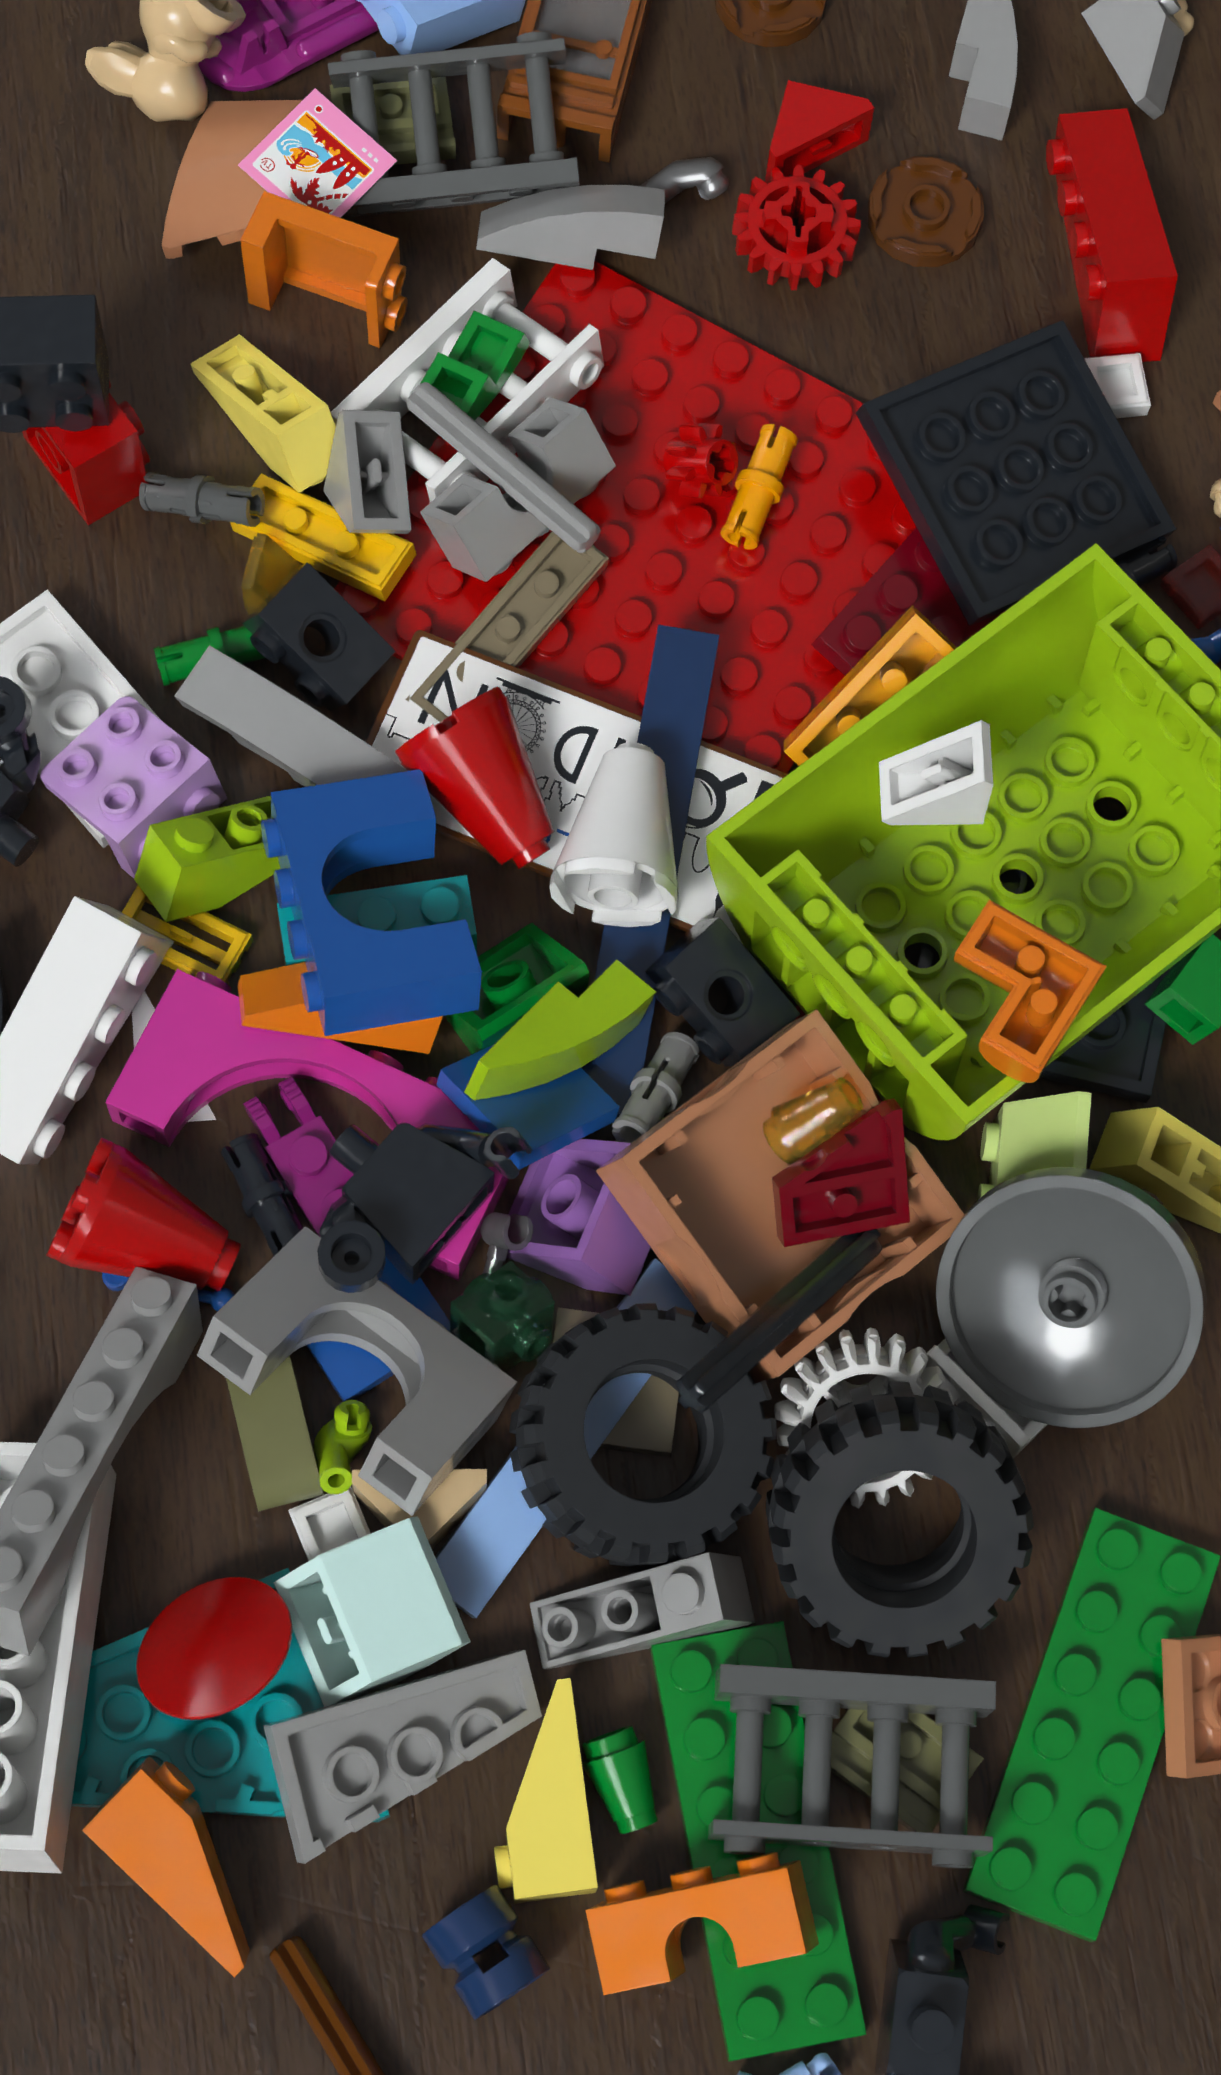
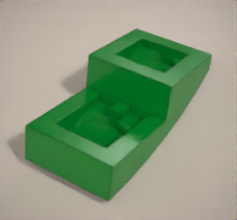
[420,311,530,421]

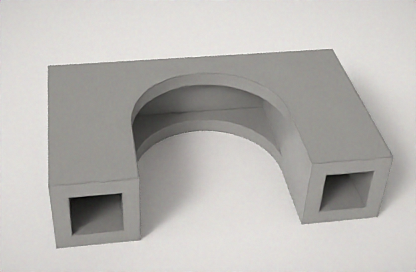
[197,1226,517,1516]

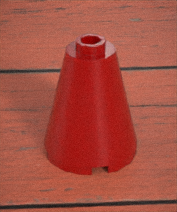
[395,687,555,869]

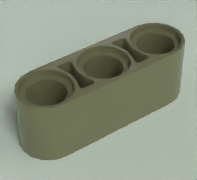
[226,1355,324,1512]

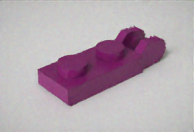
[243,1077,354,1237]

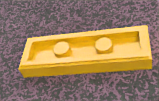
[230,474,417,602]

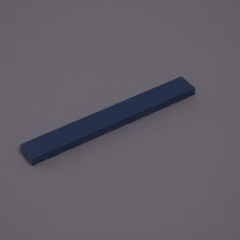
[581,624,719,1117]

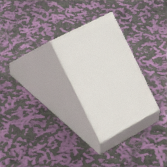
[879,720,993,825]

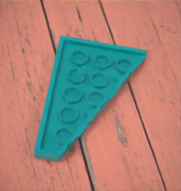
[71,1568,390,1822]

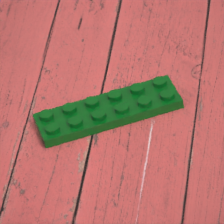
[962,1508,1221,1942]
[650,1621,867,2062]

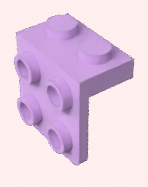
[40,696,227,878]

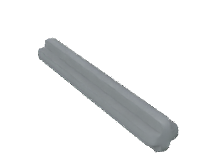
[407,382,601,553]

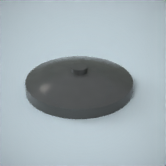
[936,1167,1207,1428]

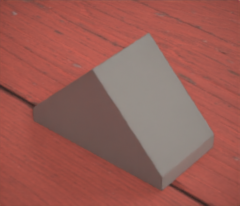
[323,410,411,534]

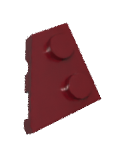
[772,1098,910,1247]

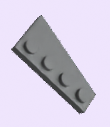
[263,1650,542,1864]

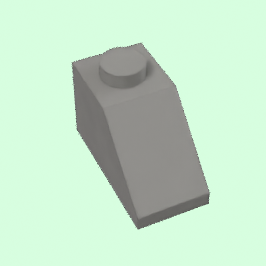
[1081,0,1184,120]

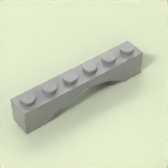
[0,1267,203,1656]

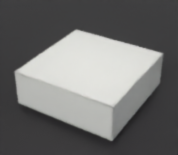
[1084,353,1151,418]
[288,1487,371,1561]

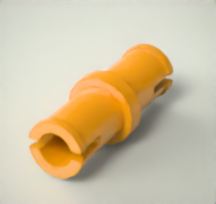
[720,424,798,550]

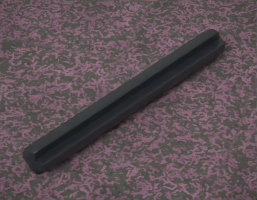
[676,1229,882,1413]

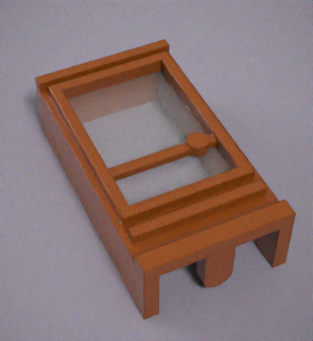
[497,0,652,163]

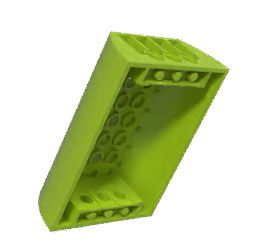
[706,543,1221,1141]

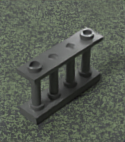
[328,31,579,218]
[708,1664,996,1868]

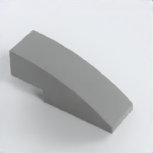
[949,0,1018,141]
[476,185,665,270]

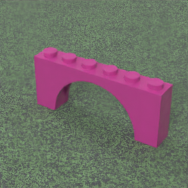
[106,969,509,1281]

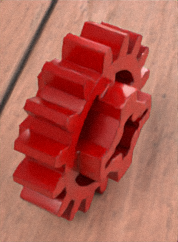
[732,164,861,291]

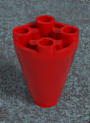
[46,1137,241,1291]

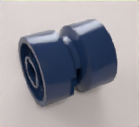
[422,1884,551,2021]

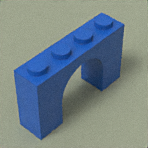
[261,769,482,1036]

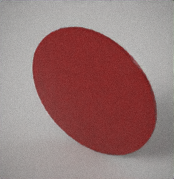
[136,1577,292,1720]

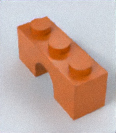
[585,1852,819,1995]

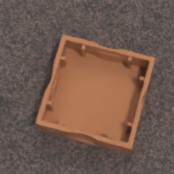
[596,1009,965,1383]

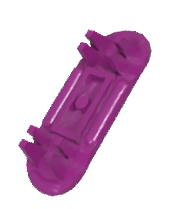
[198,0,379,92]

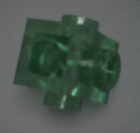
[450,1261,555,1373]

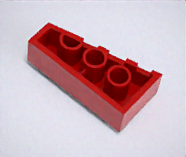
[1046,108,1178,362]

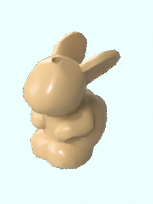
[85,0,246,122]

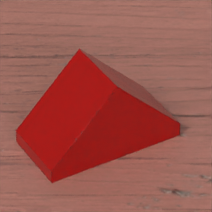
[765,80,875,184]

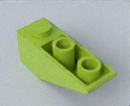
[134,796,281,922]

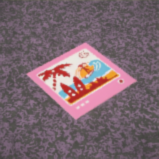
[238,88,397,218]

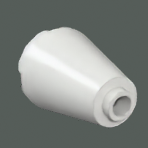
[549,742,678,927]

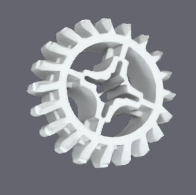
[774,1327,954,1509]

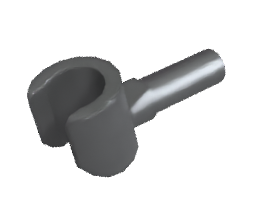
[476,1212,533,1300]

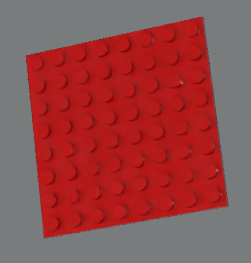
[335,261,916,774]

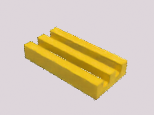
[122,885,253,984]

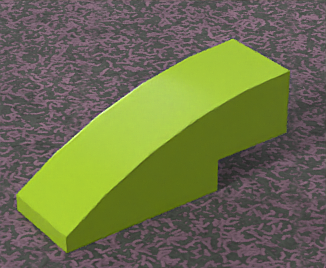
[464,960,656,1100]

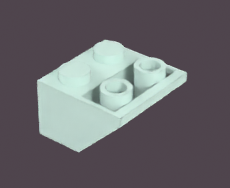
[274,1516,471,1707]

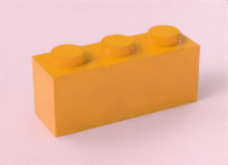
[783,605,957,766]

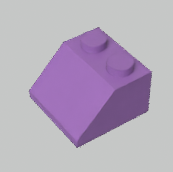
[506,1139,651,1296]

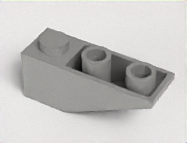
[530,1552,755,1669]

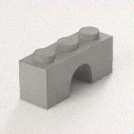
[420,397,616,582]

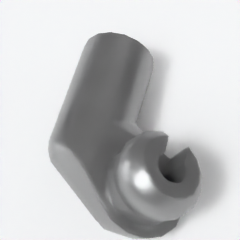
[640,157,729,204]

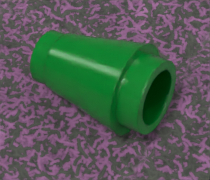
[581,1725,658,1834]

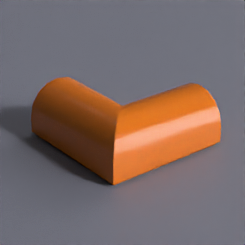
[954,900,1107,1083]

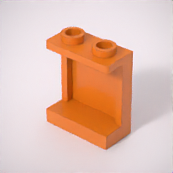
[240,191,408,348]

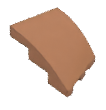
[162,100,302,259]
[1161,1634,1221,1779]

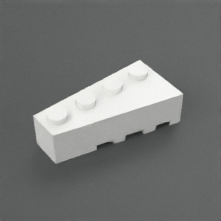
[0,896,174,1164]

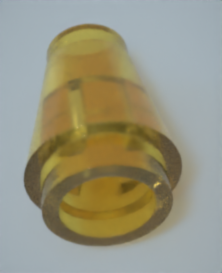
[763,1077,863,1165]

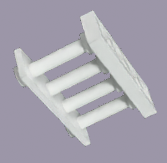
[331,258,604,503]

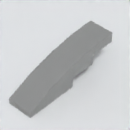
[175,645,407,787]

